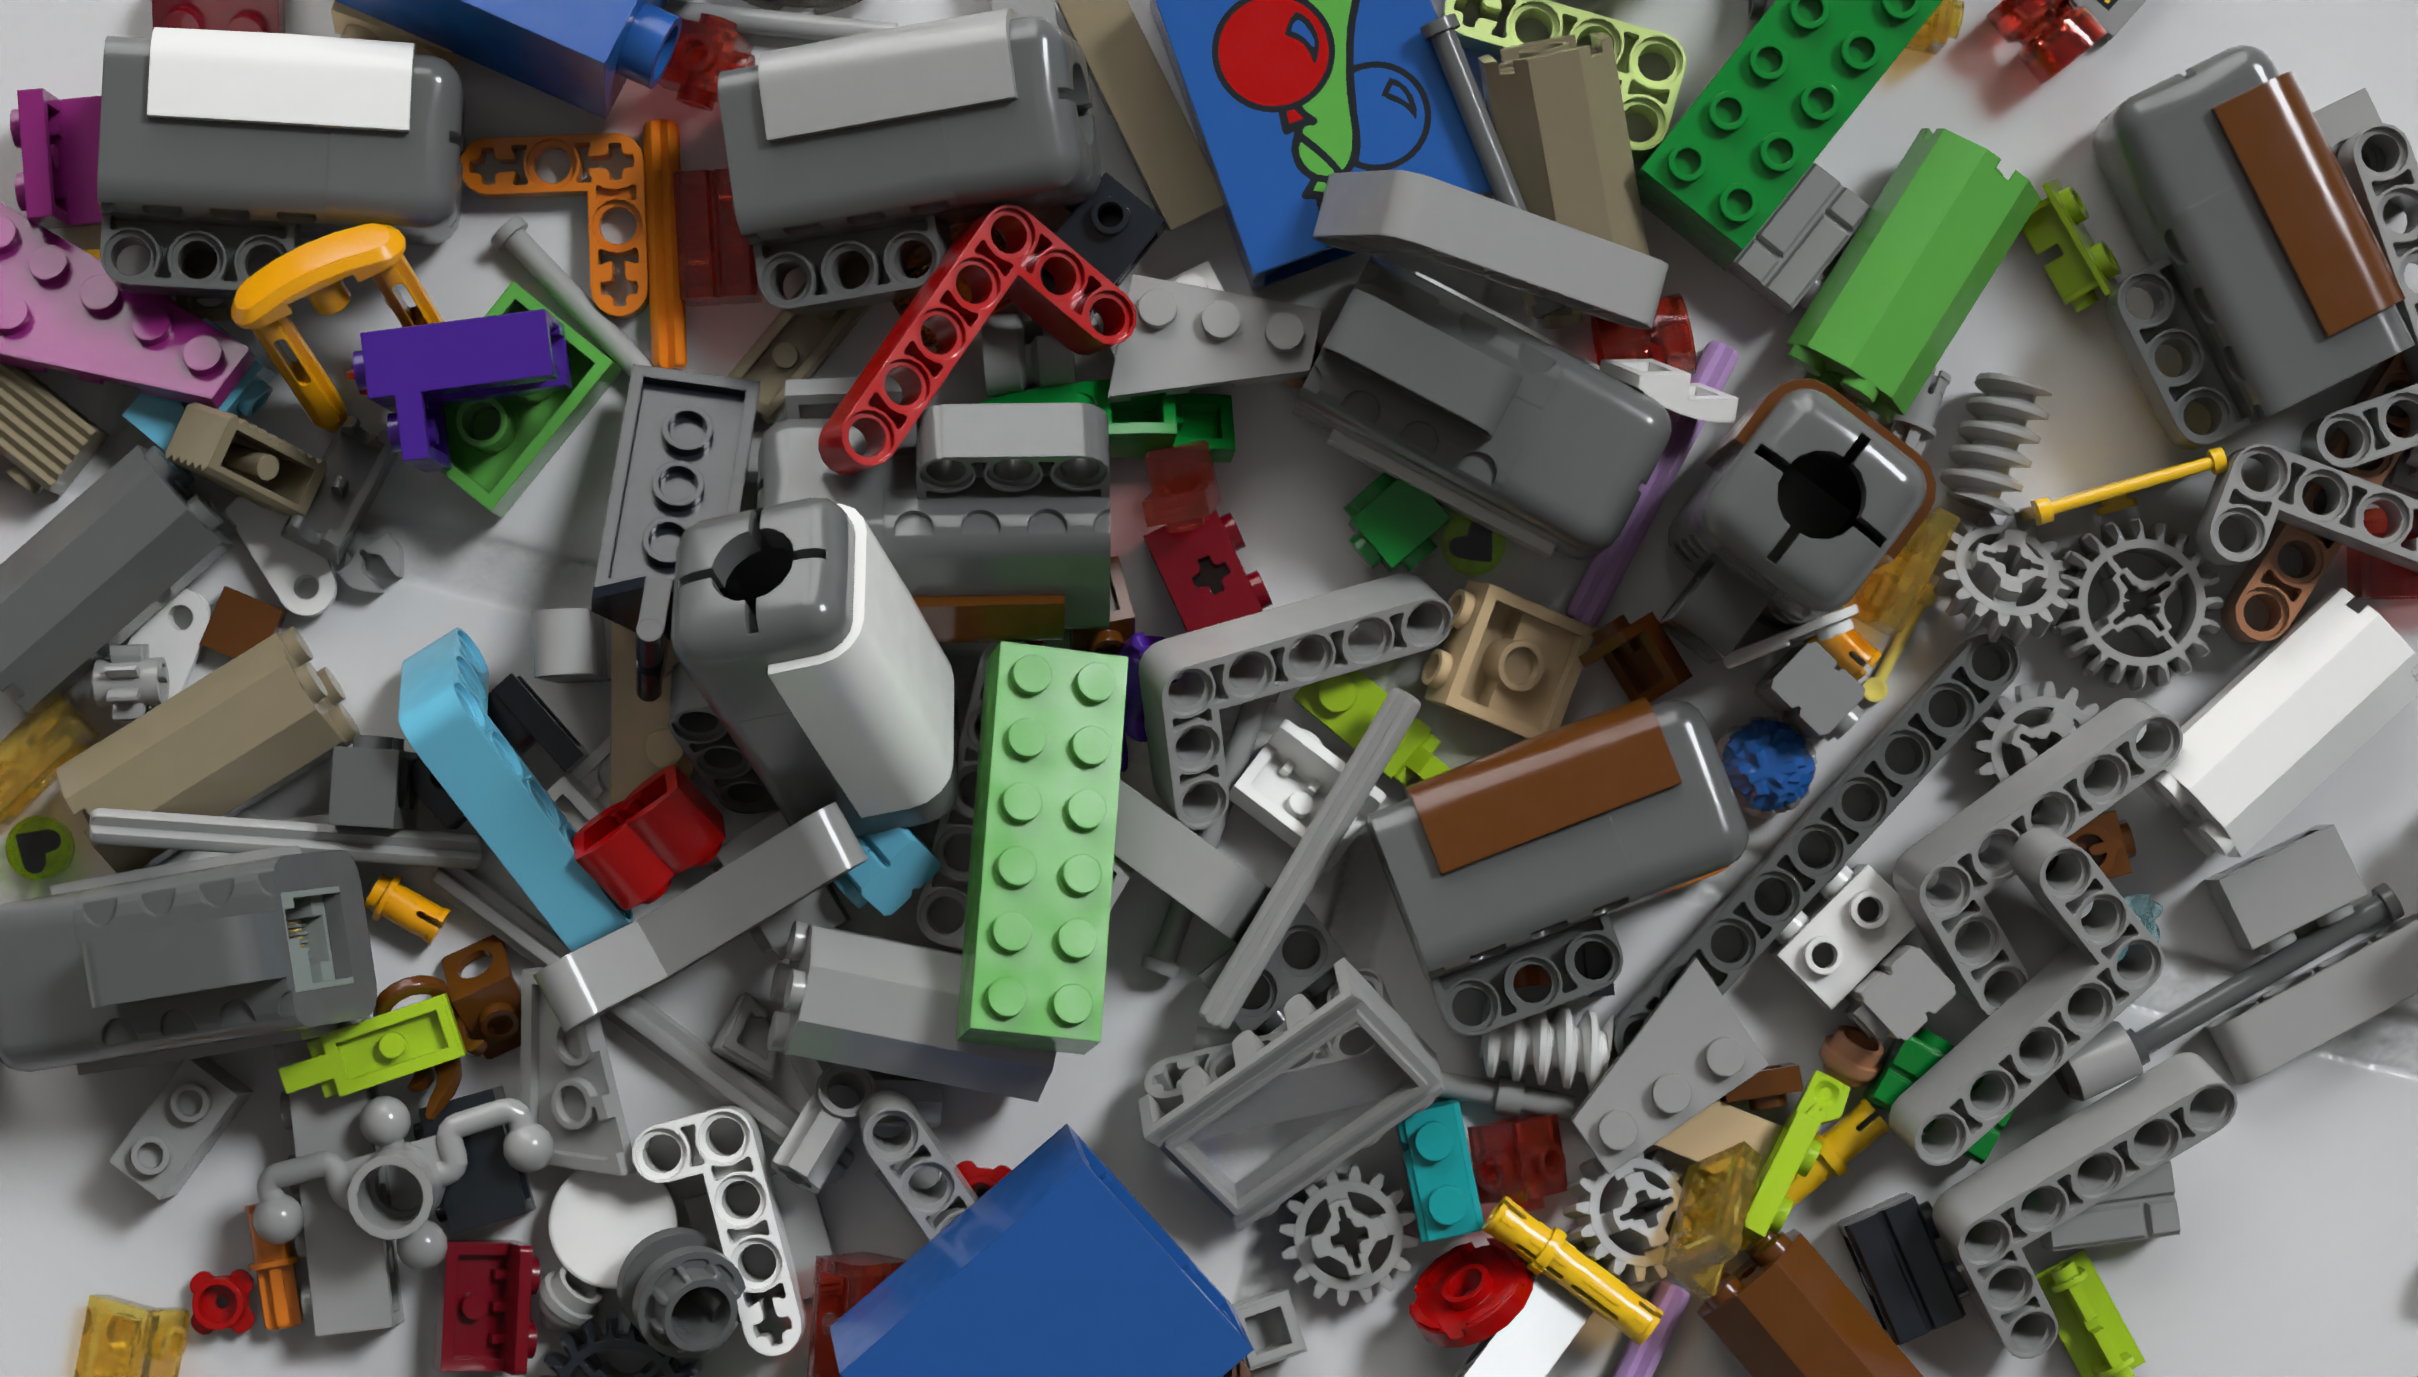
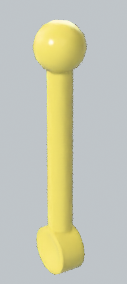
[1862,582,1938,702]

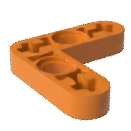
[460,133,649,320]

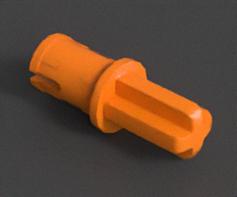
[245,1203,303,1330]

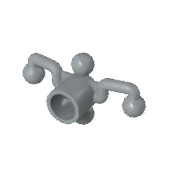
[253,1096,554,1271]

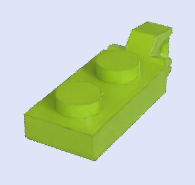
[1292,670,1450,786]
[278,993,467,1098]
[1732,1070,1851,1243]

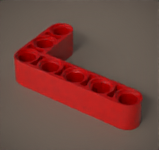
[818,204,1136,476]

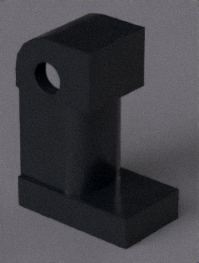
[411,673,590,829]

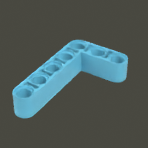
[398,627,634,952]

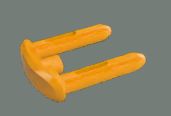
[231,223,444,432]

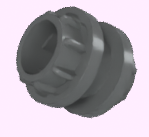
[617,1227,746,1358]

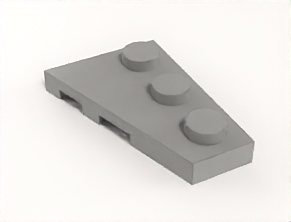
[1108,274,1322,403]
[1570,956,1770,1174]

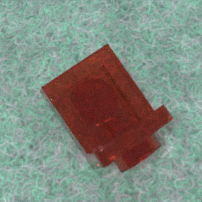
[1142,440,1221,533]

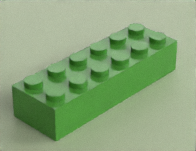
[956,641,1128,1055]

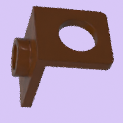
[442,934,521,1059]

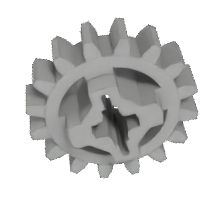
[1931,512,2074,645]
[1971,681,2099,817]
[1563,1149,1702,1286]
[1279,1164,1419,1306]

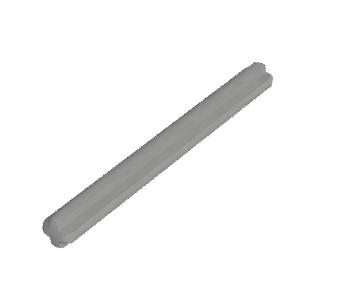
[1199,688,1421,1030]
[88,808,482,870]

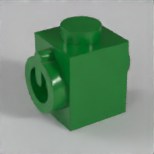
[1343,472,1450,572]

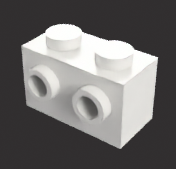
[1769,864,1916,1010]

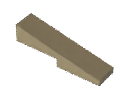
[1055,0,1224,231]

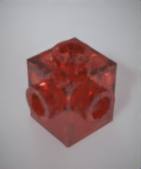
[658,13,756,111]
[1467,1114,1568,1212]

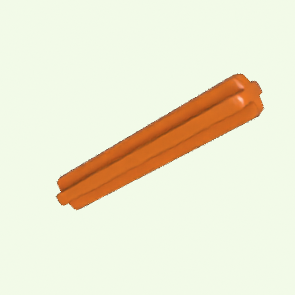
[643,119,687,370]

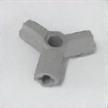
[770,1053,943,1194]

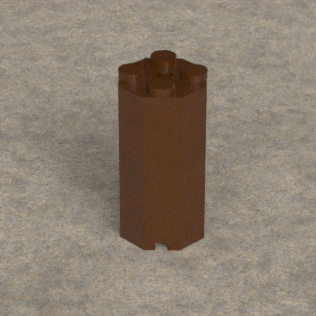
[1697,1228,1923,1377]

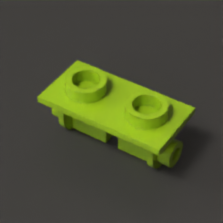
[2022,179,2121,313]
[2035,1249,2146,1377]

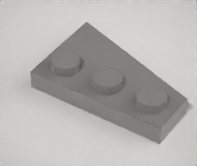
[520,967,637,1176]

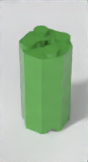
[1786,128,2041,425]

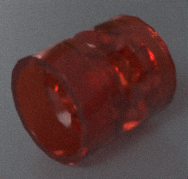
[1986,0,2108,85]
[1590,293,1697,375]

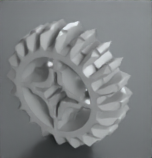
[2051,518,2224,691]

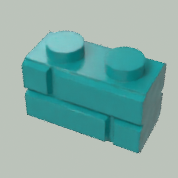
[1396,1099,1484,1242]

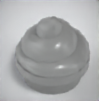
[537,1266,603,1330]

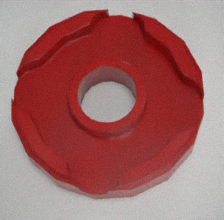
[1409,1238,1533,1348]

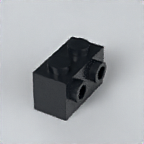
[1041,172,1166,321]

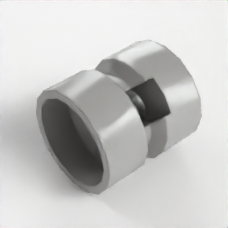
[982,312,1076,397]

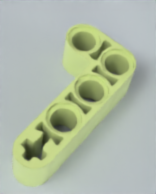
[1441,0,1686,161]

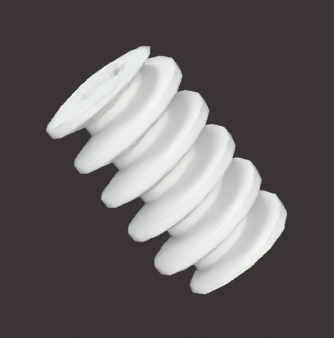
[1477,999,1615,1092]

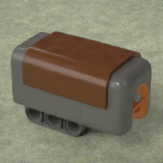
[1366,697,1749,1038]

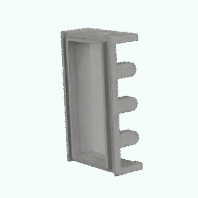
[1138,957,1445,1232]

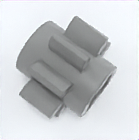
[92,644,169,721]

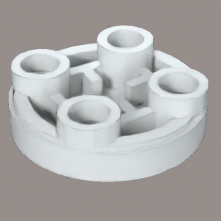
[549,1170,681,1289]

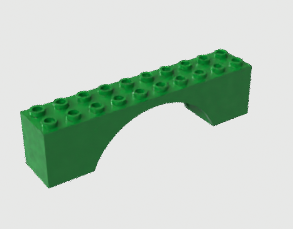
[1636,0,1943,271]

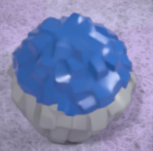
[1716,716,1817,818]

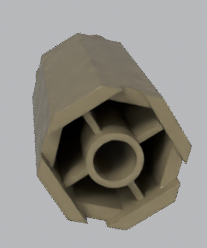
[1477,32,1650,329]
[55,626,361,873]

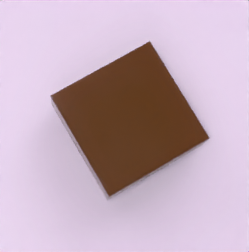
[200,586,287,659]

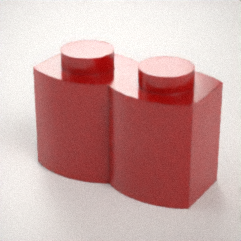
[573,764,726,911]

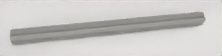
[430,867,855,1183]

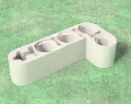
[632,1105,807,1356]

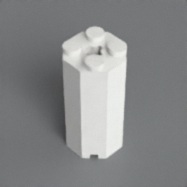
[2141,588,2418,857]

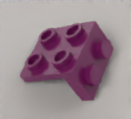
[10,88,102,229]

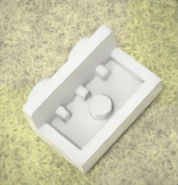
[1229,719,1386,874]

